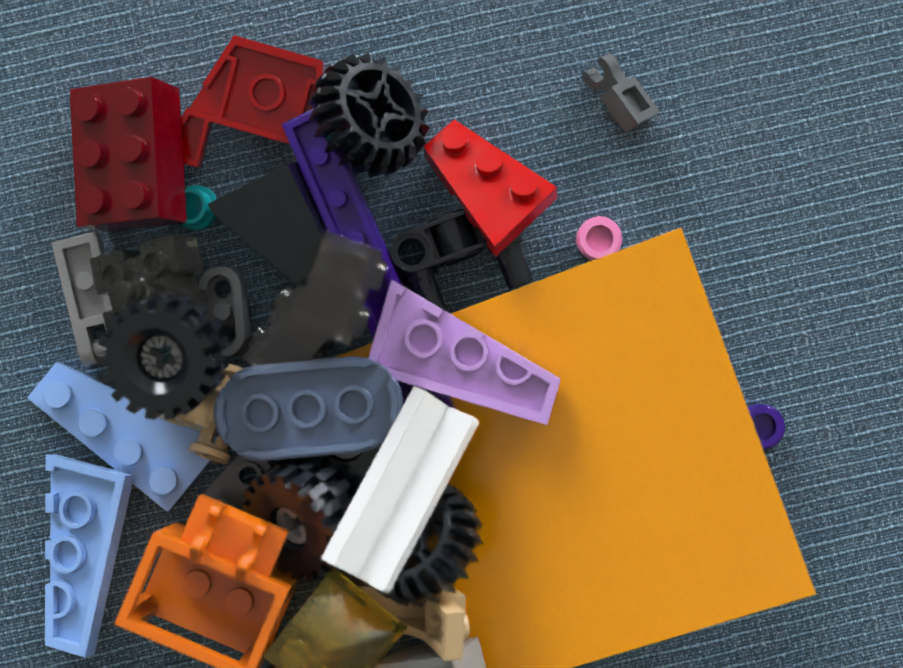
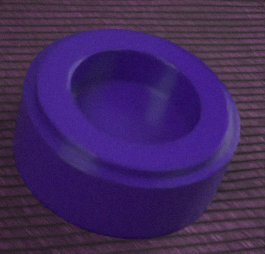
[748,404,785,450]

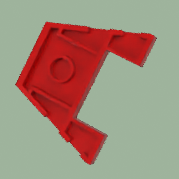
[181,35,325,168]

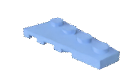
[27,362,217,512]

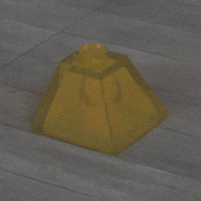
[263,568,407,668]

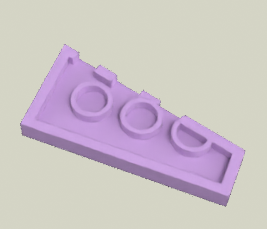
[369,280,561,425]

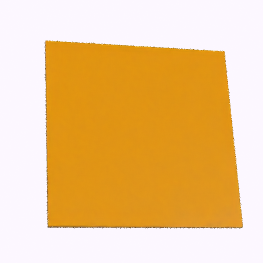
[335,228,816,668]

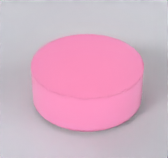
[576,216,622,261]

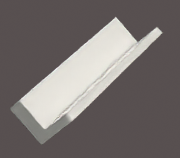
[321,386,479,593]

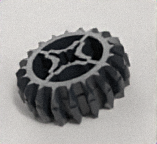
[308,53,430,178]
[376,484,483,608]

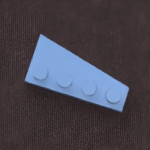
[45,454,134,658]

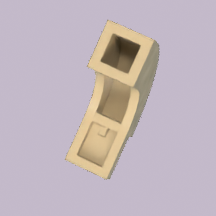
[329,573,469,661]

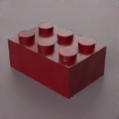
[69,77,187,232]

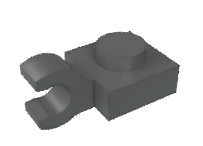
[582,53,660,134]

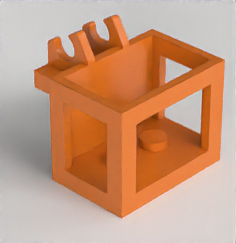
[114,494,299,668]

